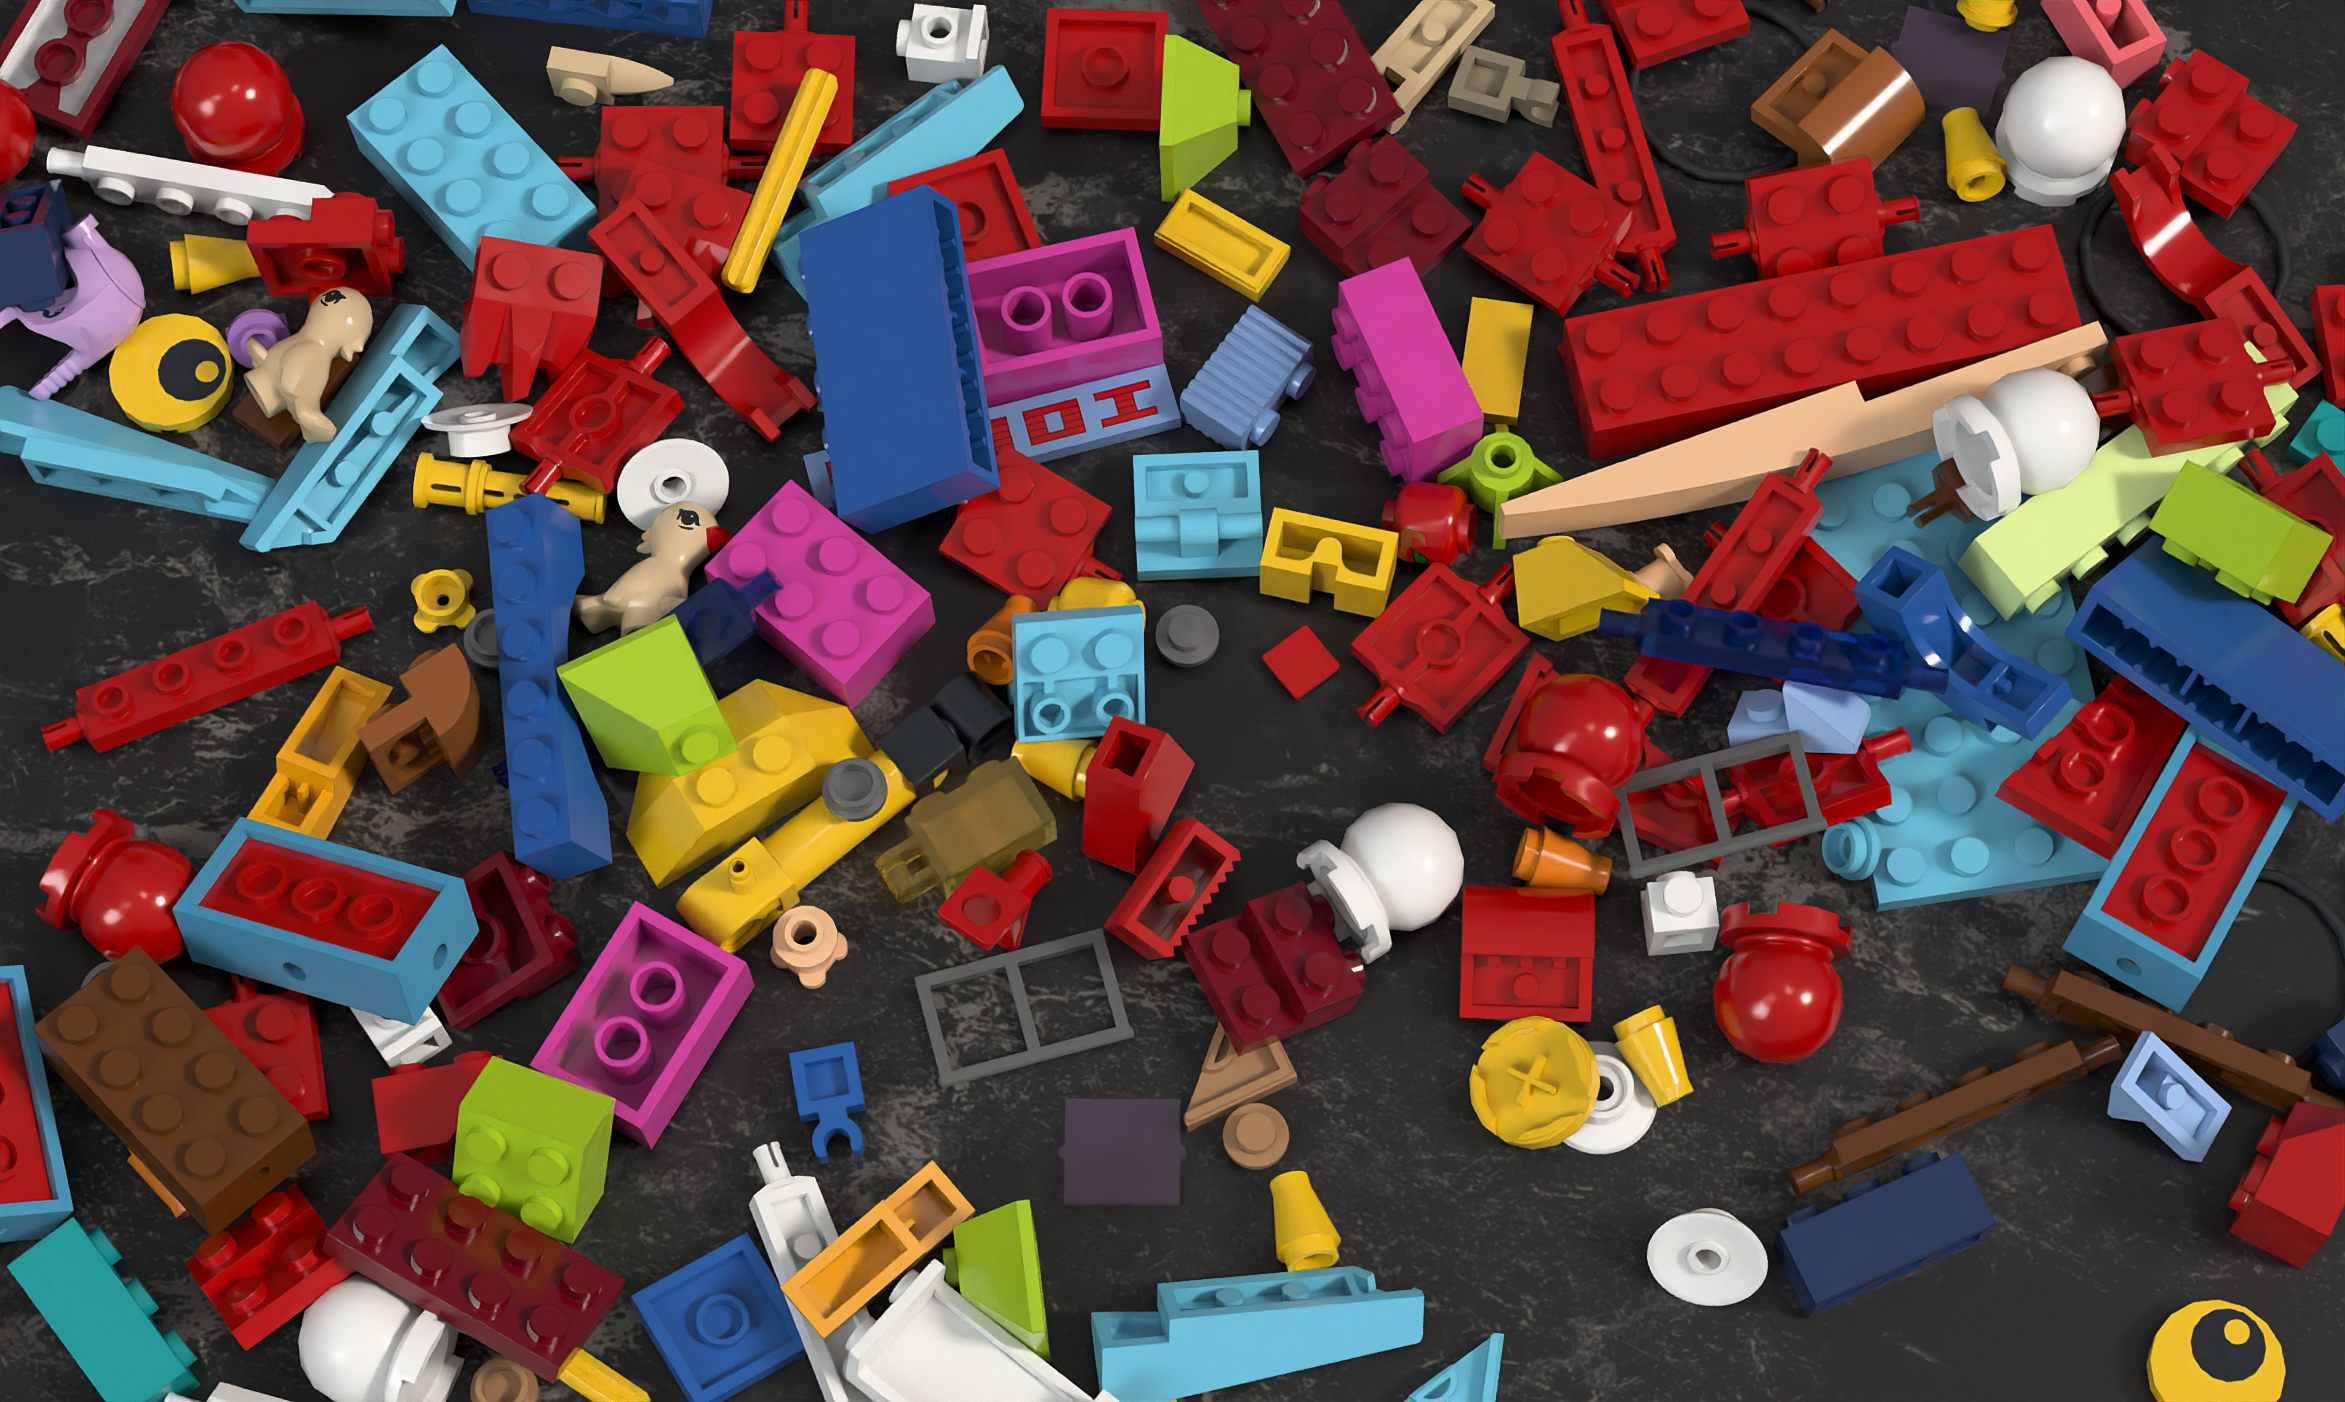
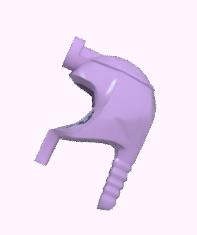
[0,213,146,401]

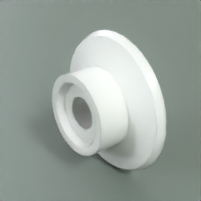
[421,403,533,457]
[617,438,729,531]
[1563,1041,1657,1154]
[1647,1208,1768,1306]

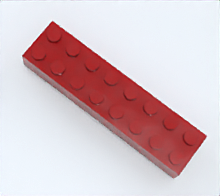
[1561,224,2082,462]

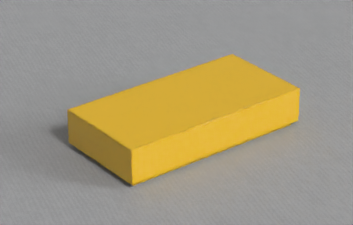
[1154,188,1290,303]
[1462,297,1534,426]

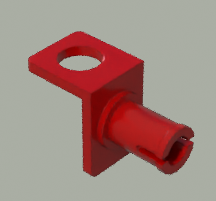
[937,849,1052,952]

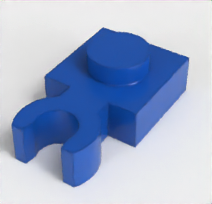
[789,1041,866,1164]

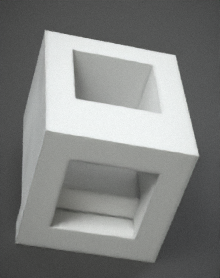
[896,4,989,86]
[1640,871,1719,956]
[350,1006,452,1069]

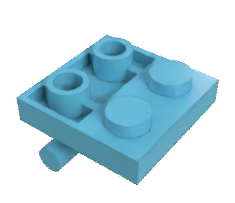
[1133,450,1263,581]
[1007,604,1145,743]

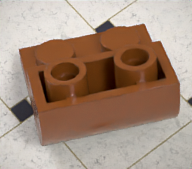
[1751,28,1925,172]
[356,642,490,795]

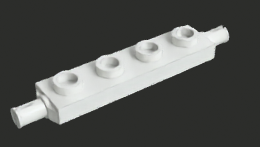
[47,145,336,225]
[749,1142,875,1402]

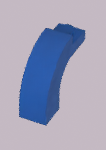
[1852,545,2073,741]

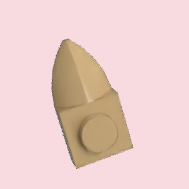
[546,46,674,106]

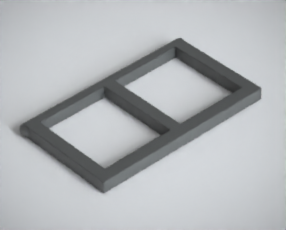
[1613,730,1827,880]
[914,928,1134,1088]

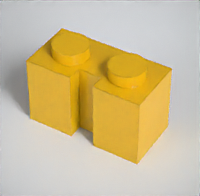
[1260,507,1399,618]

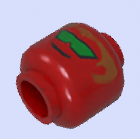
[1381,481,1477,566]

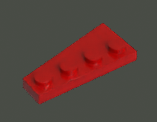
[1482,651,1744,872]
[1994,673,2187,861]

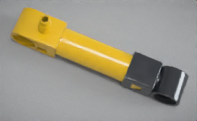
[676,670,1015,955]

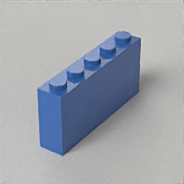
[798,184,1000,534]
[2064,534,2345,823]

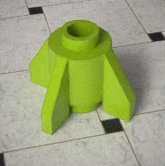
[1437,424,1563,549]

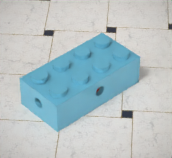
[346,44,600,273]

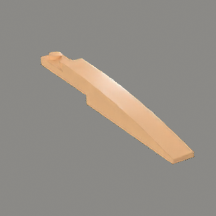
[1497,321,2109,539]

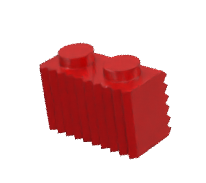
[1104,817,1241,960]

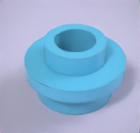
[1822,816,1881,880]

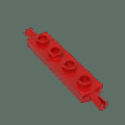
[1550,0,1676,293]
[1623,447,1833,729]
[41,600,375,753]

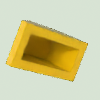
[1513,536,1661,642]

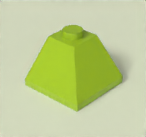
[1159,35,1251,202]
[556,613,739,777]
[943,1199,1051,1362]

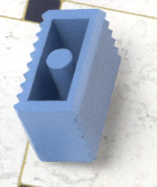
[1180,305,1317,451]

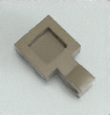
[1447,45,1560,128]

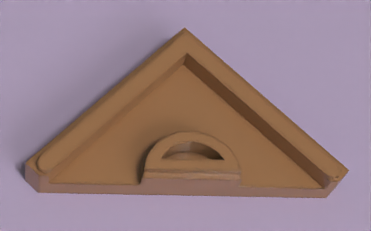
[1183,1022,1297,1132]

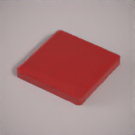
[1262,625,1340,700]

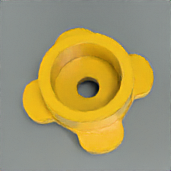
[411,569,477,633]

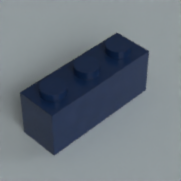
[0,179,73,312]
[1773,1152,1997,1319]

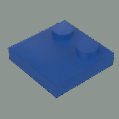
[630,1232,807,1402]

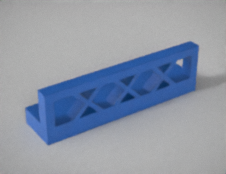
[467,0,713,40]

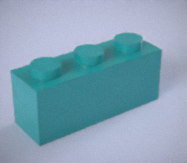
[7,1217,200,1402]

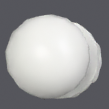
[1992,56,2126,206]
[1933,367,2100,521]
[1296,803,1464,964]
[298,1274,466,1402]

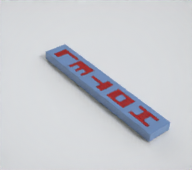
[803,363,1181,516]

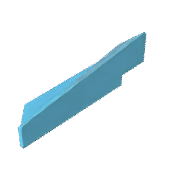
[767,65,1024,303]
[239,303,461,552]
[0,385,277,524]
[1091,1266,1424,1402]

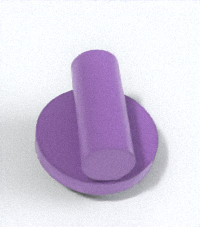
[225,309,292,369]

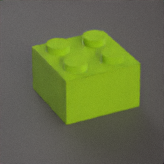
[2148,459,2334,605]
[452,1056,616,1244]

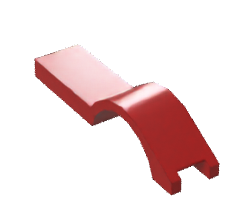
[2109,141,2325,390]
[587,195,819,444]

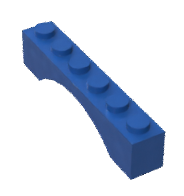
[485,492,613,881]

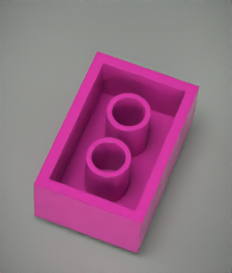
[966,227,1164,407]
[1331,256,1484,484]
[704,479,936,712]
[529,901,755,1150]

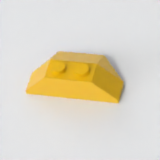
[626,679,876,890]

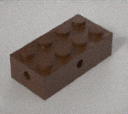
[32,945,317,1238]

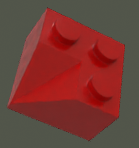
[2227,1101,2345,1269]

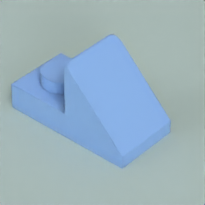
[1727,654,1871,754]
[2107,1031,2232,1162]

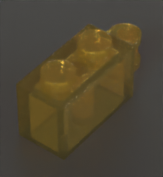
[875,755,1058,903]

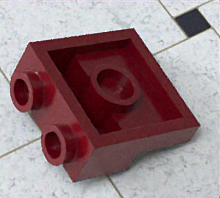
[1299,133,1473,279]
[436,850,579,1030]
[1180,881,1365,1057]

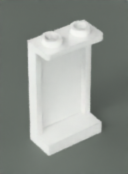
[845,1259,1120,1402]

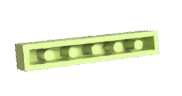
[1957,341,2299,621]

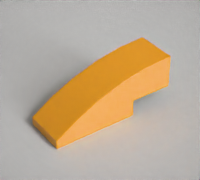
[247,666,394,840]
[780,1160,976,1340]

